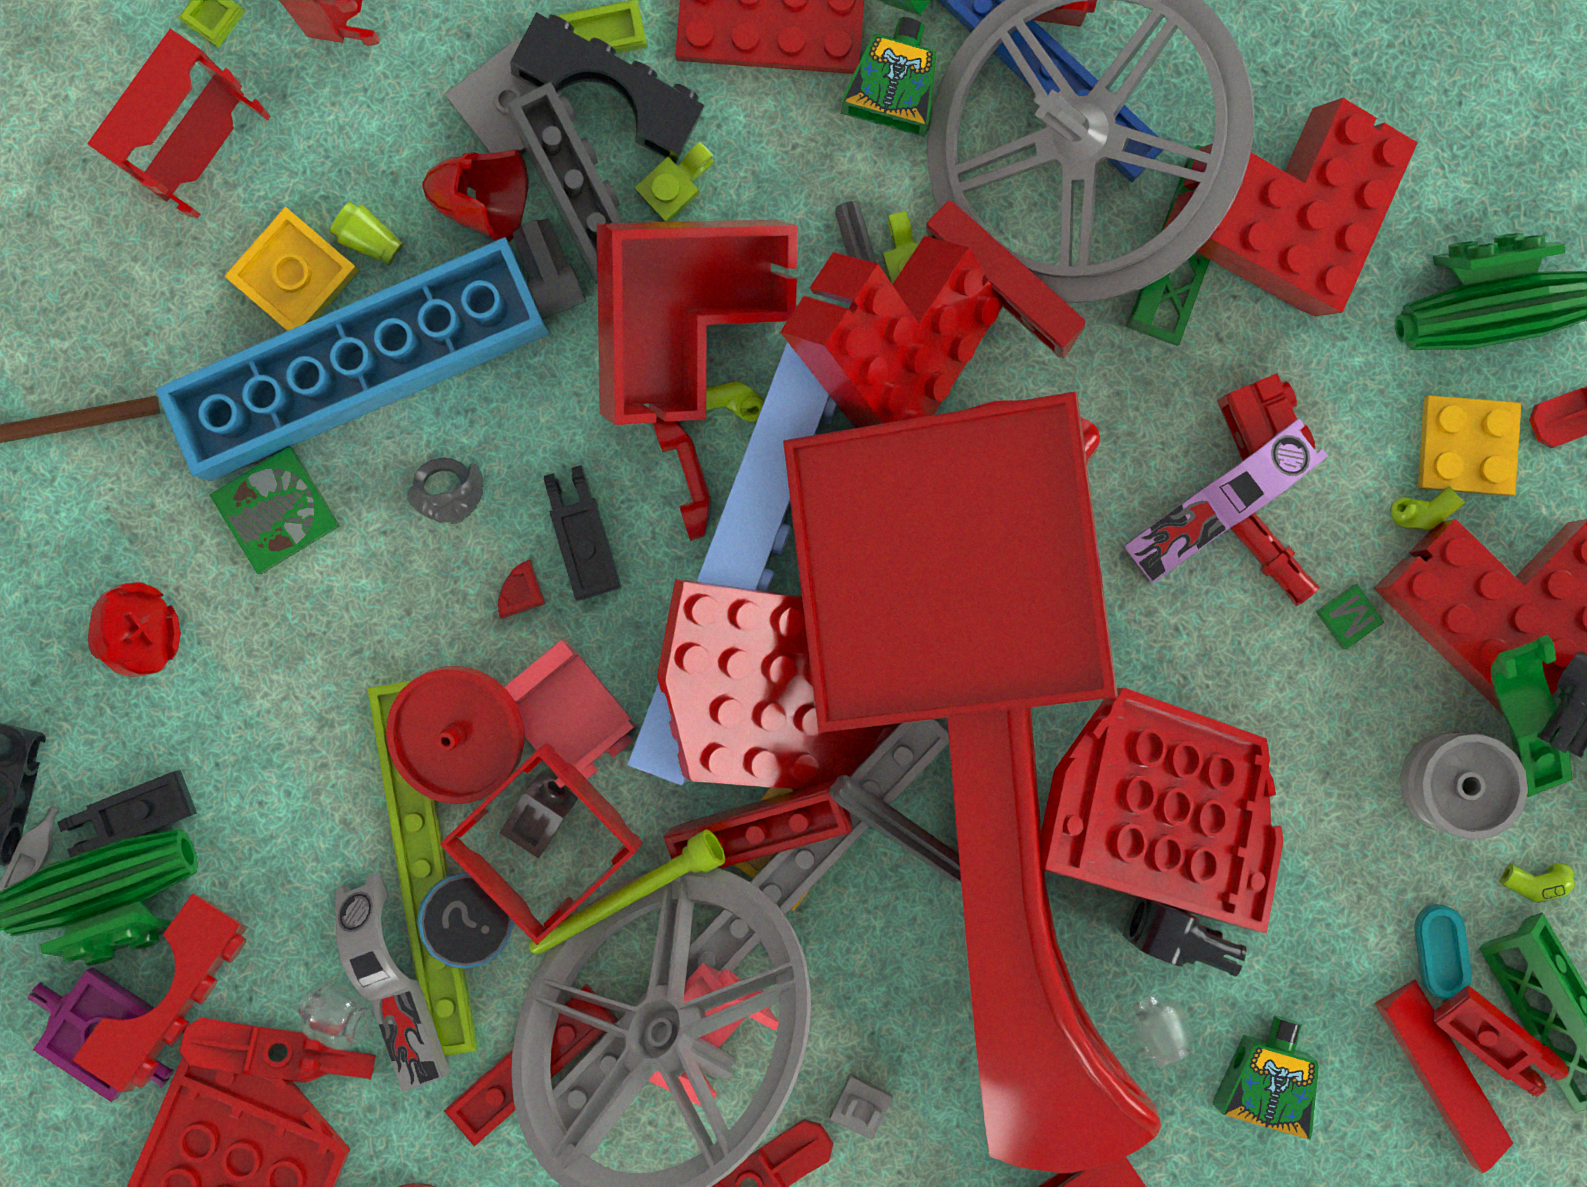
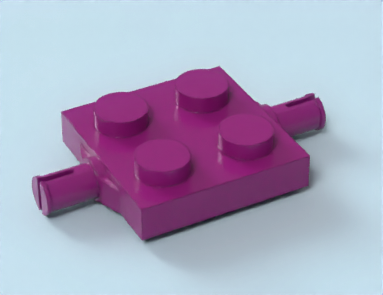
[28,967,174,1102]

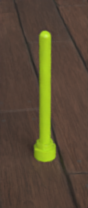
[529,830,725,955]

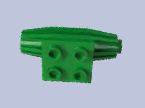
[1395,233,1587,350]
[0,829,198,965]

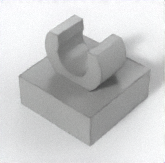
[830,1073,893,1140]

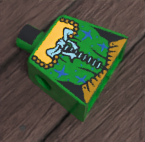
[841,17,936,137]
[1213,1015,1319,1140]

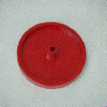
[386,666,524,804]

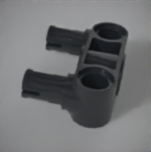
[1537,651,1587,758]
[0,723,46,866]
[1122,897,1247,977]

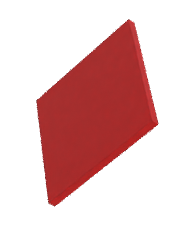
[783,391,1118,733]

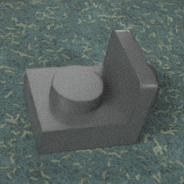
[499,773,578,858]

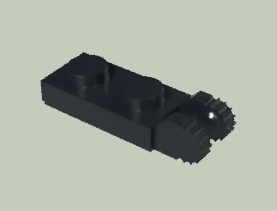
[544,465,622,601]
[57,770,197,857]

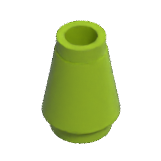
[330,201,404,266]

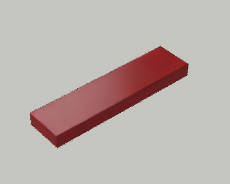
[444,984,618,1147]

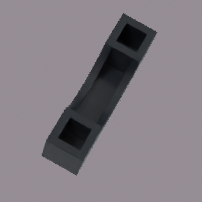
[510,12,704,163]

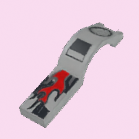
[335,872,451,1092]

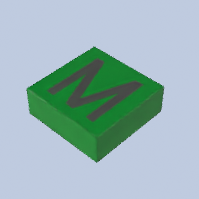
[1316,584,1384,649]

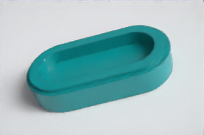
[1414,904,1472,1000]

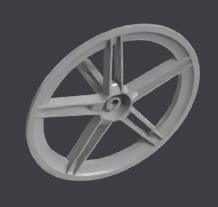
[927,0,1254,303]
[511,868,811,1187]

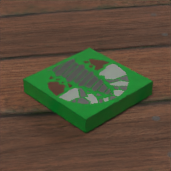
[210,446,340,574]

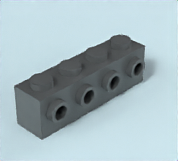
[508,82,630,284]

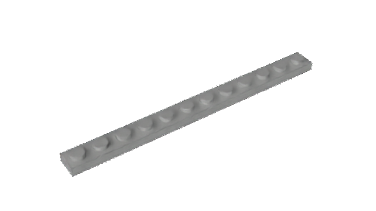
[552,719,949,1131]

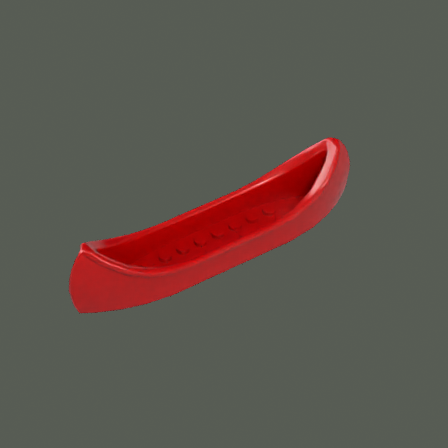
[947,400,1161,1173]

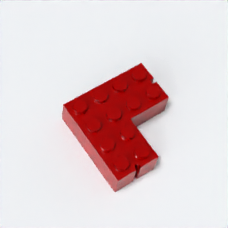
[1163,98,1418,317]
[597,219,798,425]
[780,236,1004,428]
[1373,519,1587,716]

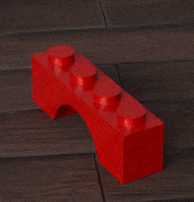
[72,893,247,1093]

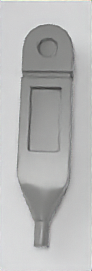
[0,806,59,891]

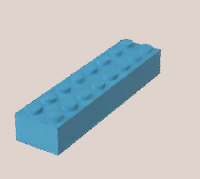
[155,237,550,481]

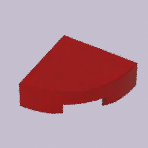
[498,560,546,619]

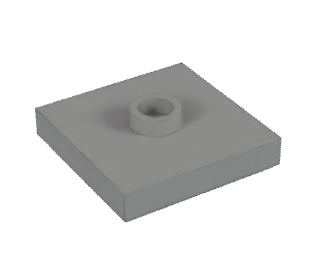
[445,38,575,155]

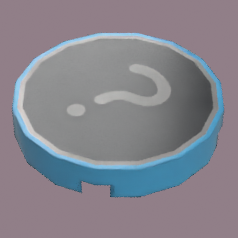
[417,872,513,969]

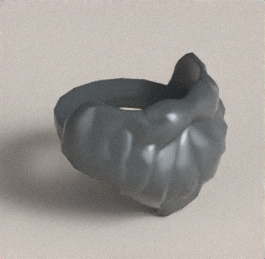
[407,458,483,524]

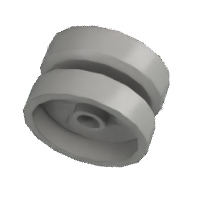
[1399,731,1528,840]

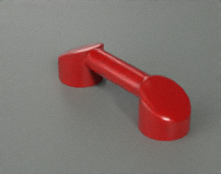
[653,416,711,541]

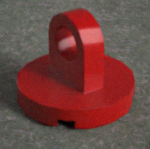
[88,582,181,678]

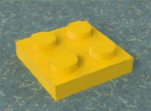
[224,206,360,331]
[1418,395,1521,496]

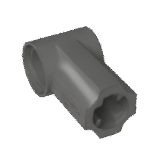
[512,218,587,319]

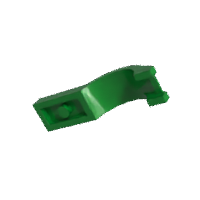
[1491,634,1573,797]

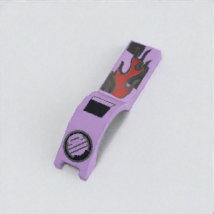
[1124,418,1328,584]

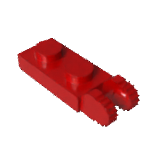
[1434,985,1569,1097]

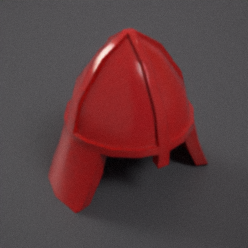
[422,149,529,242]

